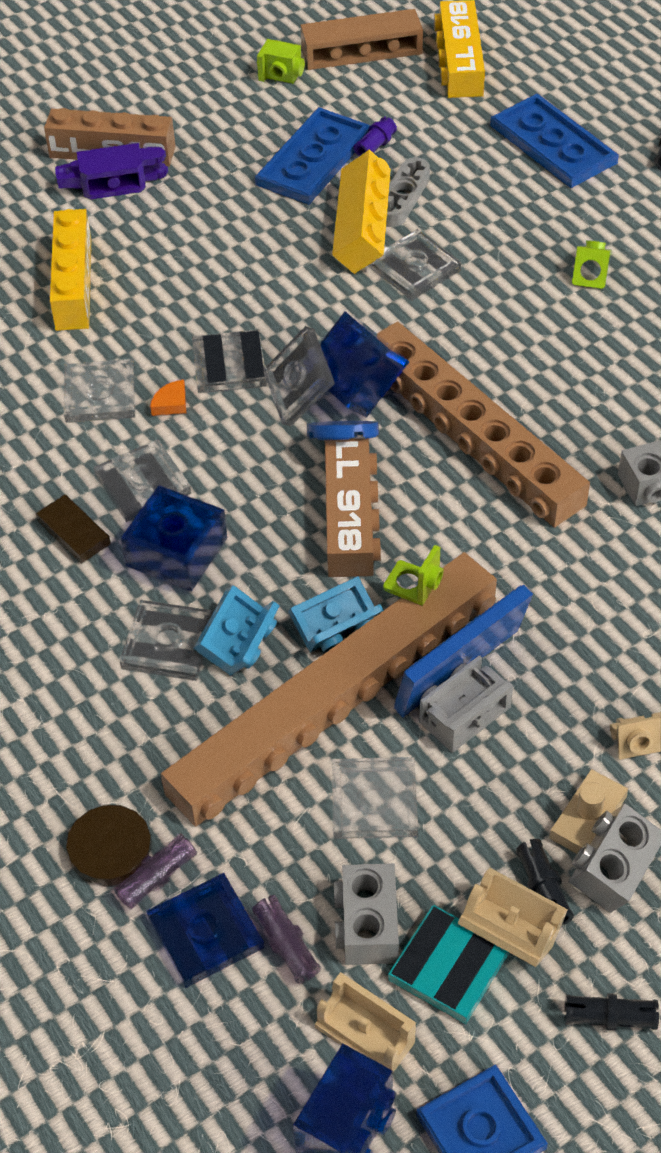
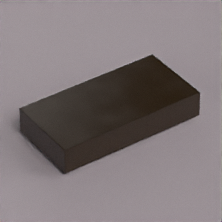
[35,494,111,564]

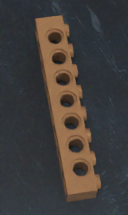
[365,321,590,528]

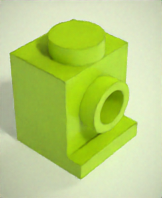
[257,39,305,84]

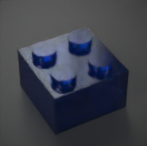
[302,311,409,418]
[121,485,228,592]
[293,1043,397,1153]

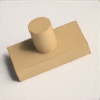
[549,769,628,854]

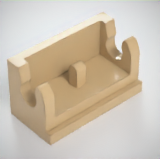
[458,868,568,967]
[315,972,416,1078]

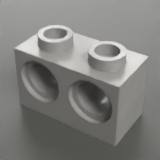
[618,440,661,506]
[568,804,661,913]
[334,863,399,965]

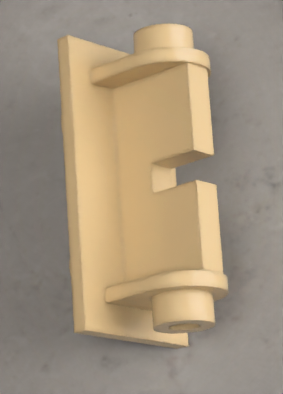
[610,712,661,760]

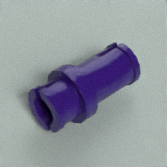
[353,116,397,157]

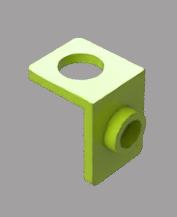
[572,240,612,289]
[383,545,444,606]

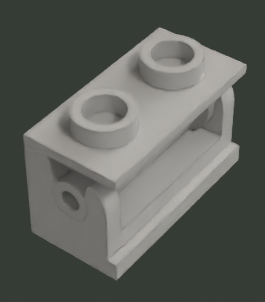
[419,656,513,753]

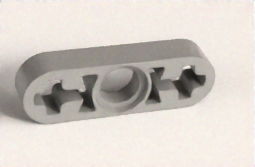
[386,157,430,227]

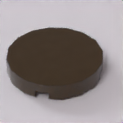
[66,805,152,886]

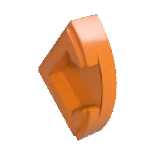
[150,379,187,416]

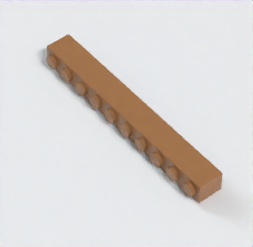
[161,552,497,827]

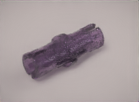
[113,833,197,910]
[252,895,321,984]

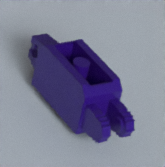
[55,143,168,200]

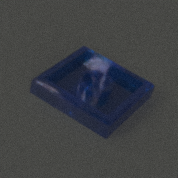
[146,873,264,988]

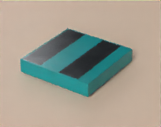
[388,905,509,1024]

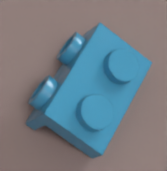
[288,576,384,653]
[193,585,280,676]

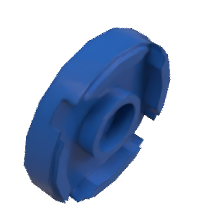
[307,421,379,440]

